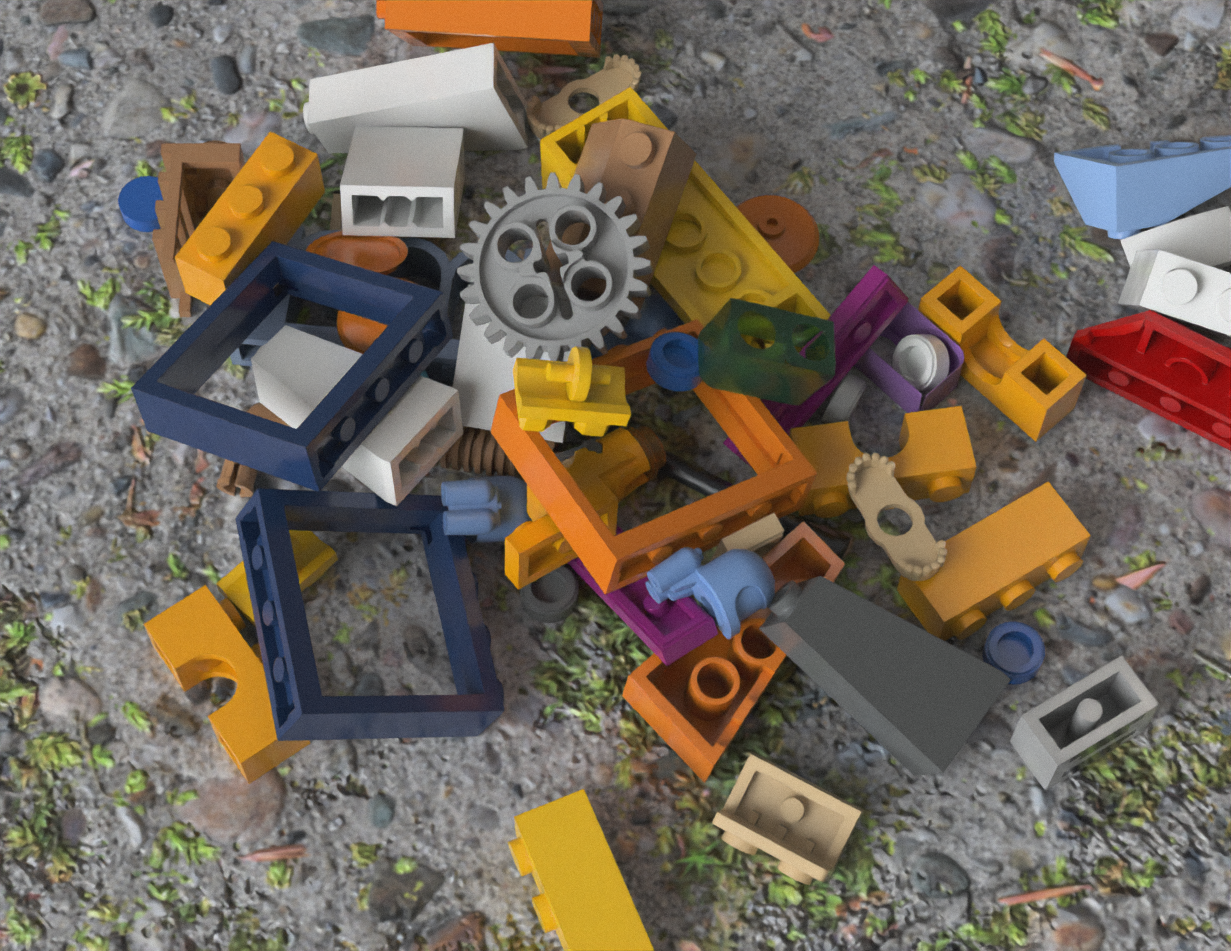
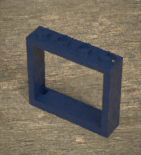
[131,241,453,492]
[235,488,505,741]

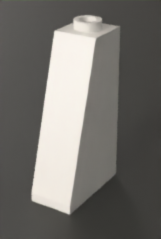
[303,43,528,153]
[251,325,463,506]

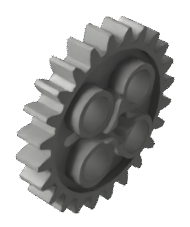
[457,172,653,362]

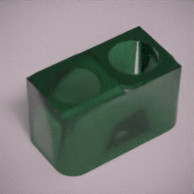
[698,298,836,406]

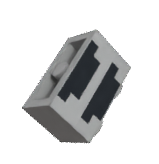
[1010,655,1159,791]

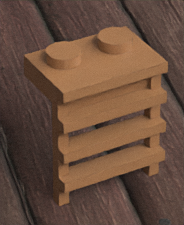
[152,140,245,317]

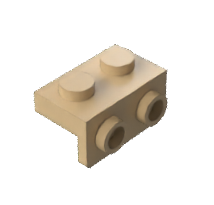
[712,753,864,885]

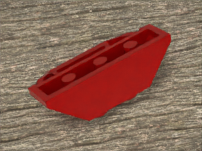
[1066,310,1231,451]

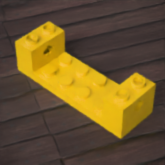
[540,86,831,399]

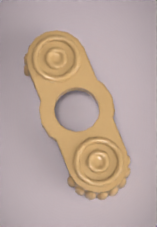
[526,54,641,139]
[846,453,947,581]

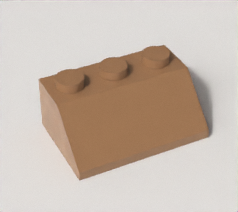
[546,118,697,311]

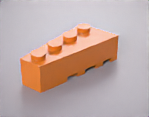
[622,521,845,783]

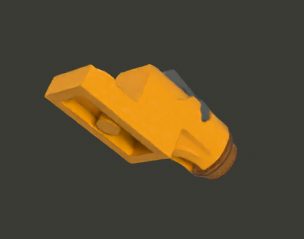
[505,425,666,590]

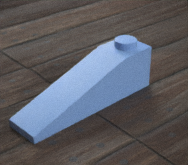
[1054,135,1231,239]

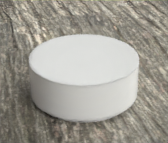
[892,334,950,392]

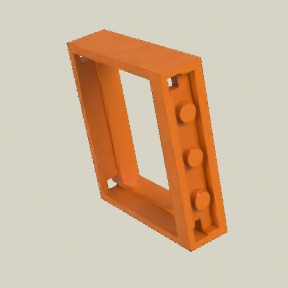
[376,0,603,58]
[490,319,817,595]

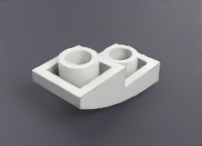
[1120,206,1231,269]

